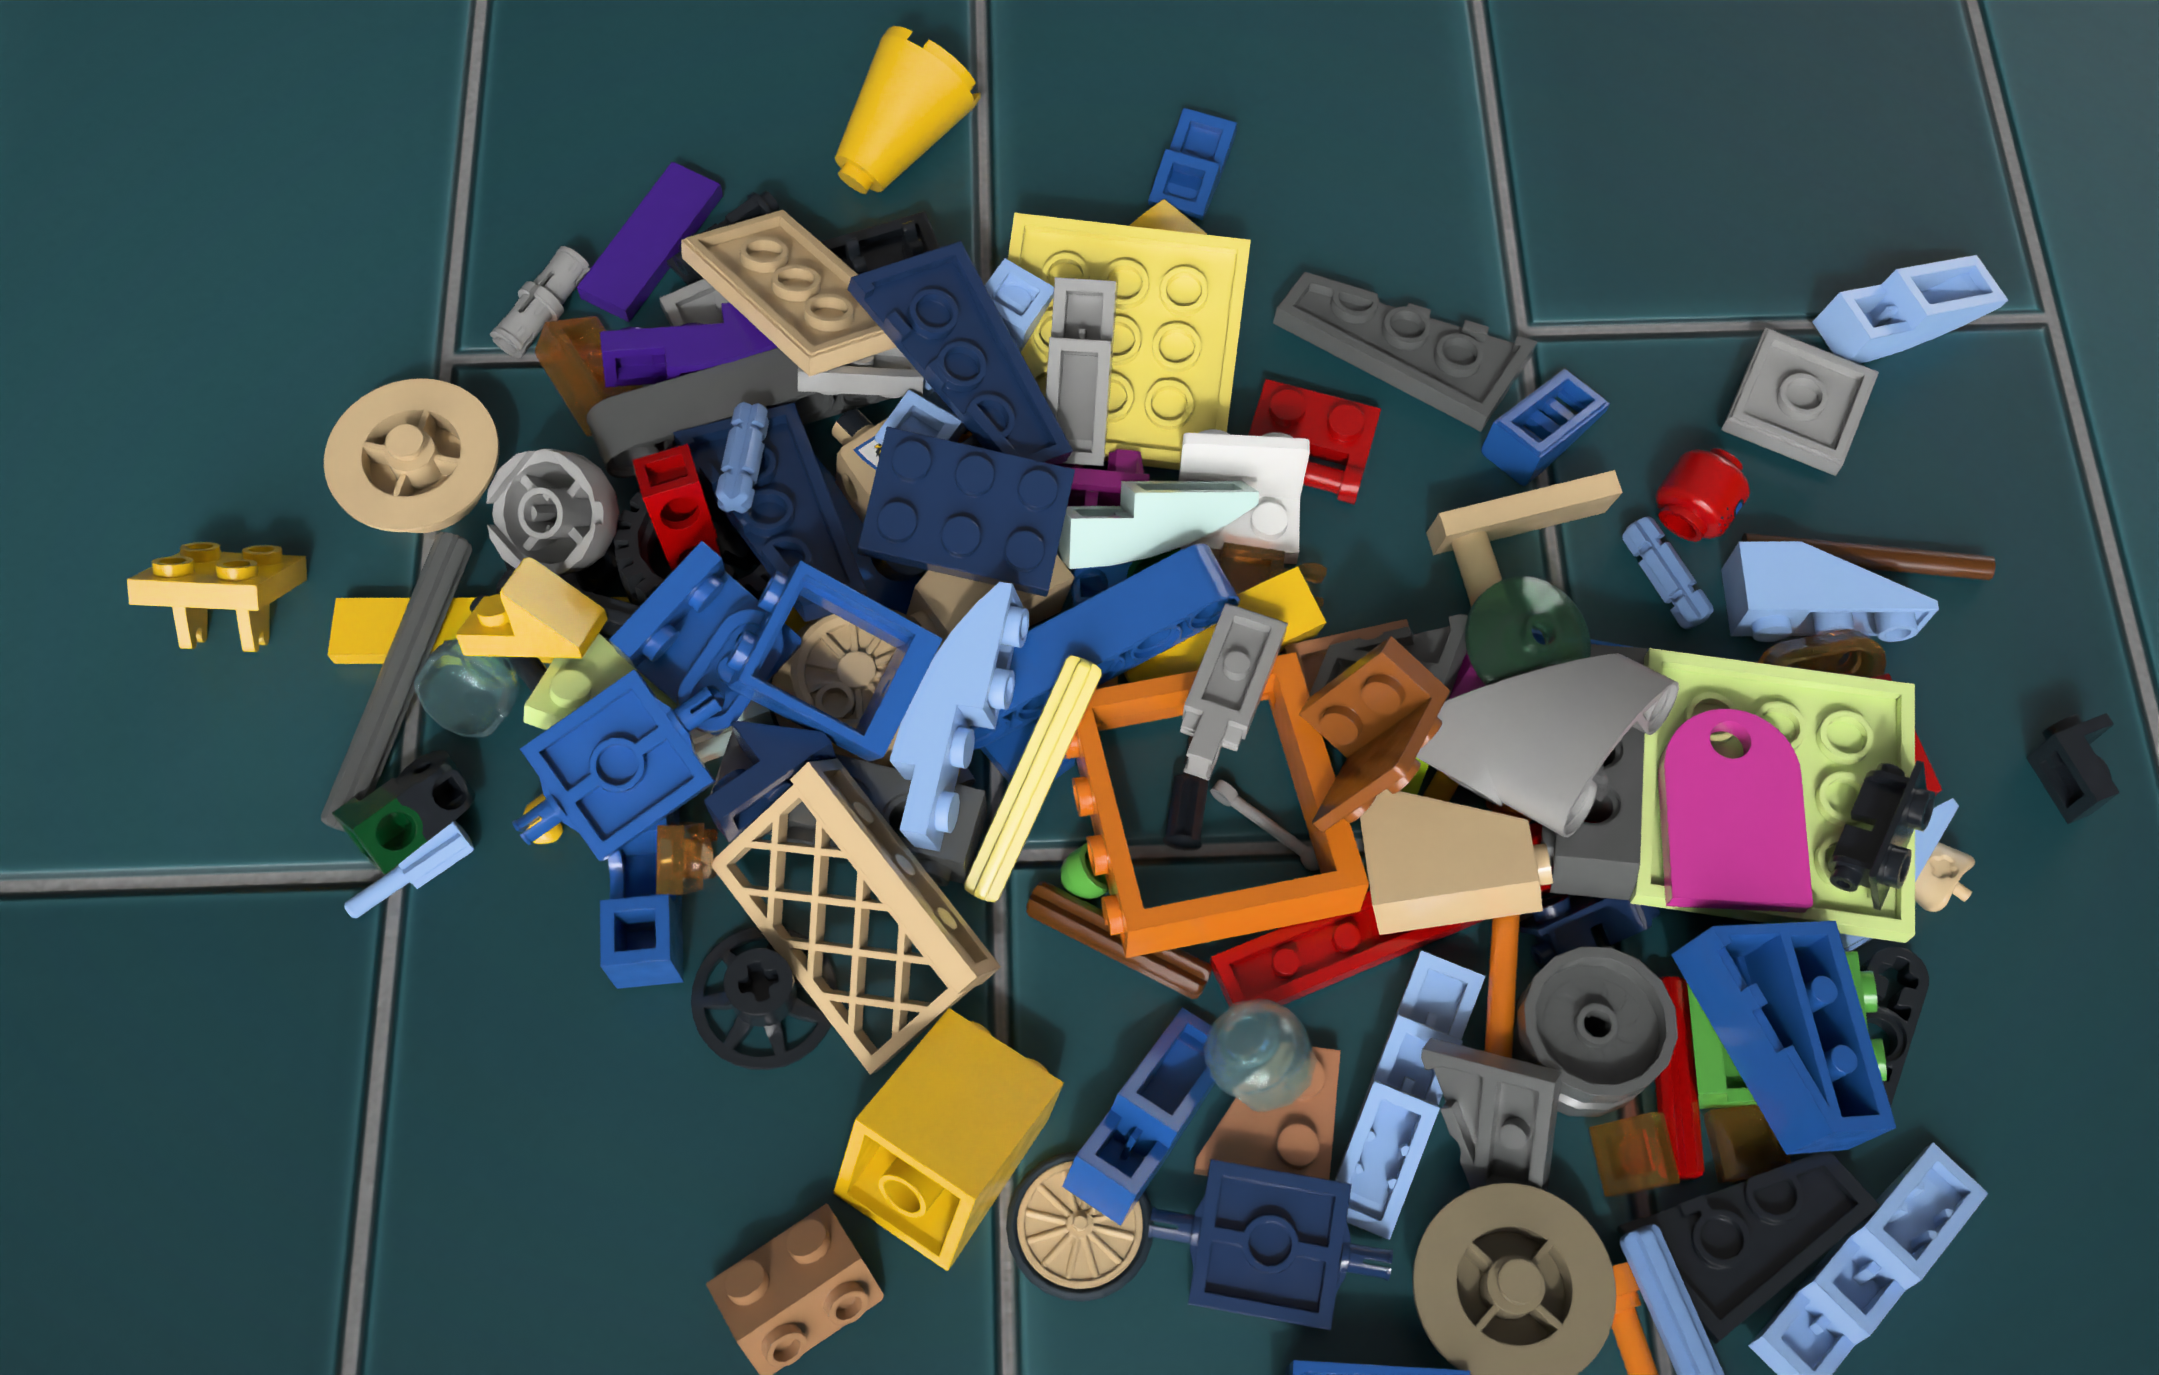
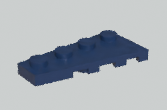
[847,241,1073,465]
[673,403,867,622]

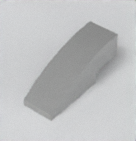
[1046,277,1117,466]

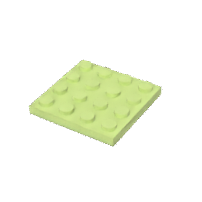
[1630,648,1915,943]

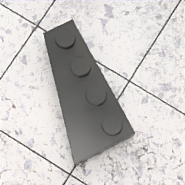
[1273,272,1538,432]

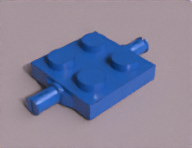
[512,669,723,861]

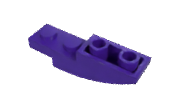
[600,303,778,387]

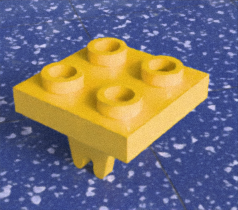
[127,542,307,652]

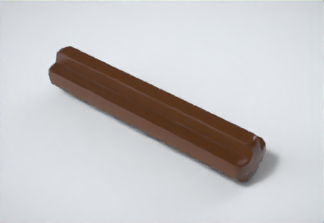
[1026,881,1212,999]

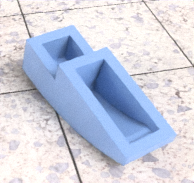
[1812,255,2008,364]

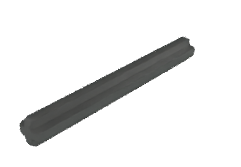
[321,532,472,832]

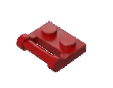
[1248,379,1381,505]

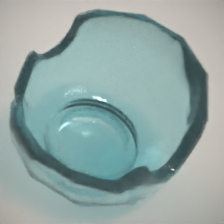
[414,638,521,738]
[1203,999,1317,1112]

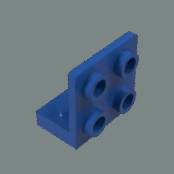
[609,541,802,737]

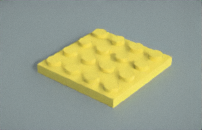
[1008,213,1251,470]

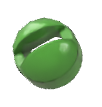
[1061,843,1109,900]

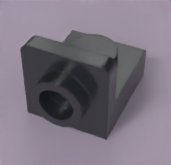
[2027,713,2120,824]

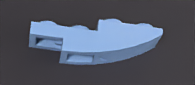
[890,582,1029,852]

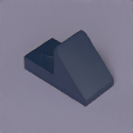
[704,721,836,843]

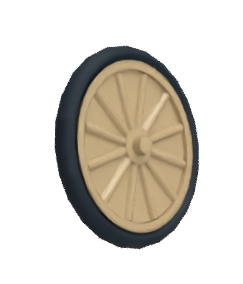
[1006,1151,1154,1302]

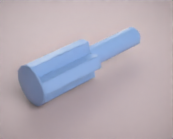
[344,820,475,918]

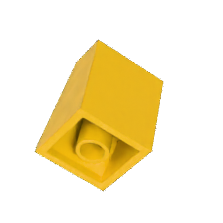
[833,1008,1064,1271]

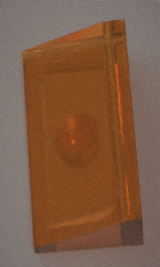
[535,316,643,436]

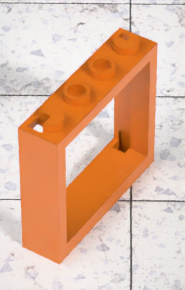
[1064,652,1369,958]

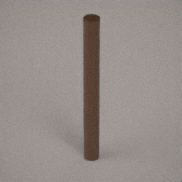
[1741,533,1996,580]

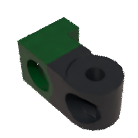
[332,750,476,874]

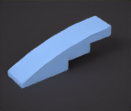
[1334,950,1485,1240]
[1748,1142,1988,1375]

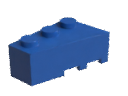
[1671,921,1896,1155]

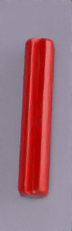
[1655,976,1705,1181]

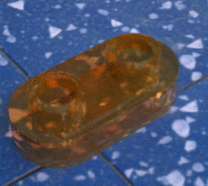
[1758,629,1886,678]

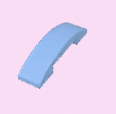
[875,258,1054,445]

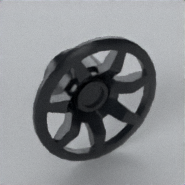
[691,927,838,1070]

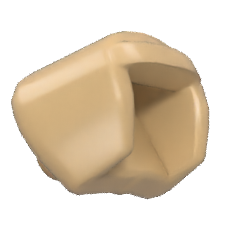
[1915,842,1975,912]

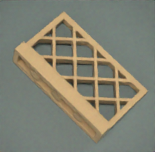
[709,759,1001,1075]

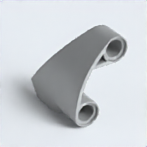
[1416,653,1679,837]

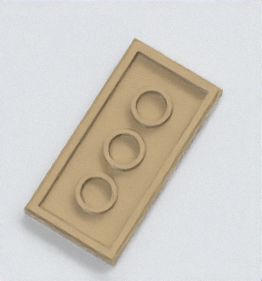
[681,210,896,377]

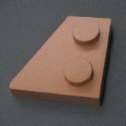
[1193,1041,1341,1180]

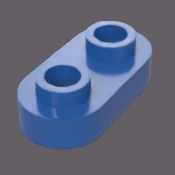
[677,609,784,733]

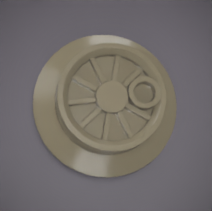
[1412,1183,1616,1375]

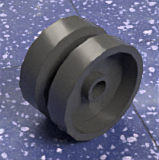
[1512,947,1678,1117]

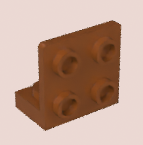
[1299,636,1450,832]

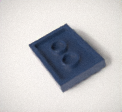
[858,426,1075,597]

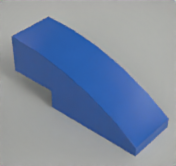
[1062,1007,1239,1226]

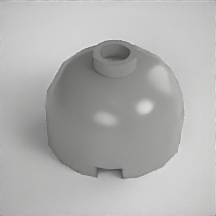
[486,449,620,576]

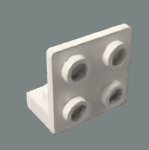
[1179,429,1310,564]

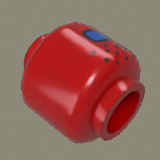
[1655,448,1750,542]

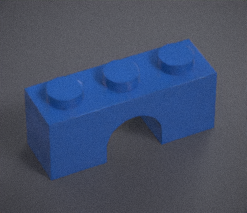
[600,808,684,989]

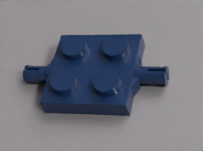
[1148,1159,1393,1330]

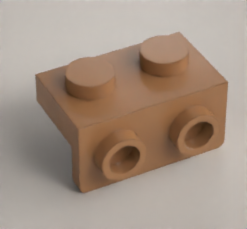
[706,1203,884,1375]

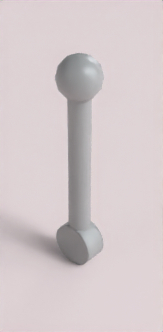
[1210,780,1319,871]

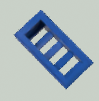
[1481,369,1610,486]

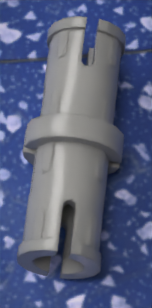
[490,246,591,358]

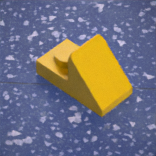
[455,557,608,659]

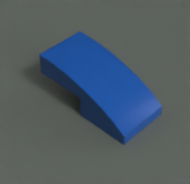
[1148,108,1237,220]

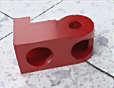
[632,444,722,572]

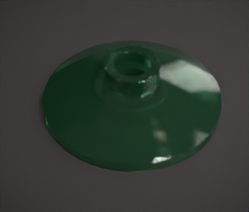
[1465,576,1591,686]

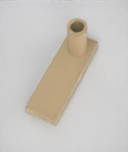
[1426,470,1623,614]

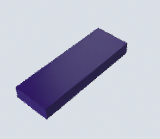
[576,161,723,322]

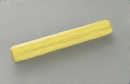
[964,655,1102,903]

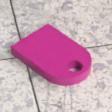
[1658,709,1813,913]

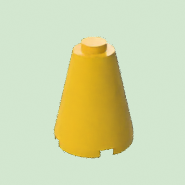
[835,26,981,194]

